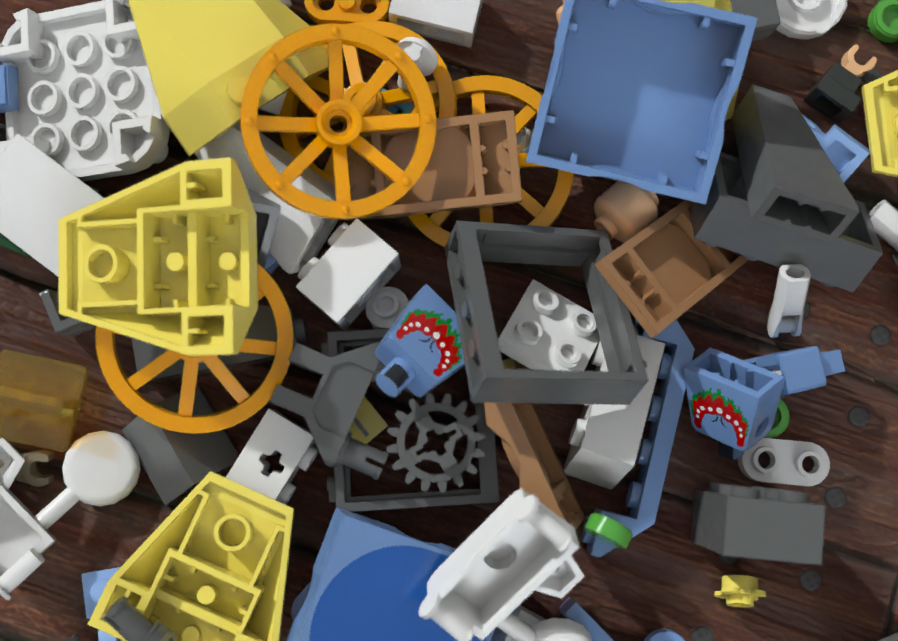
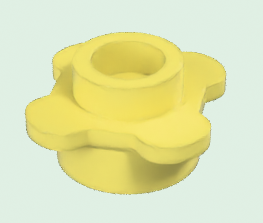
[714,575,766,608]

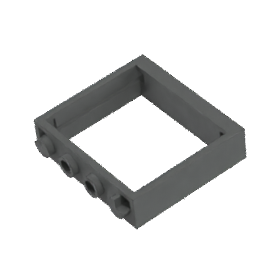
[445,221,649,405]
[321,328,499,512]

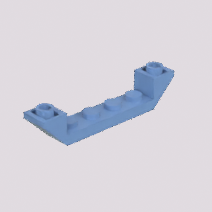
[581,316,695,557]

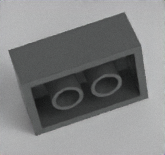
[690,482,825,565]

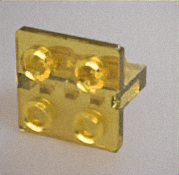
[0,349,89,452]

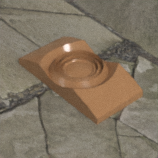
[335,110,523,221]
[595,200,748,339]
[484,358,585,531]

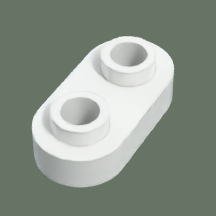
[738,438,830,486]

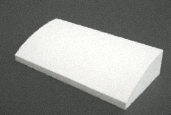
[0,133,104,277]

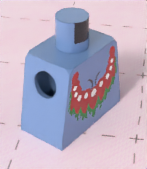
[374,284,465,397]
[684,347,785,459]

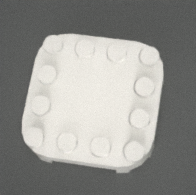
[0,0,170,182]

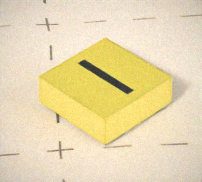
[349,396,389,444]

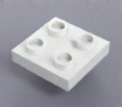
[498,279,600,371]

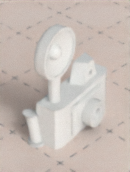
[0,431,141,601]
[419,489,592,641]

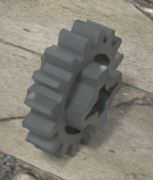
[386,393,486,493]

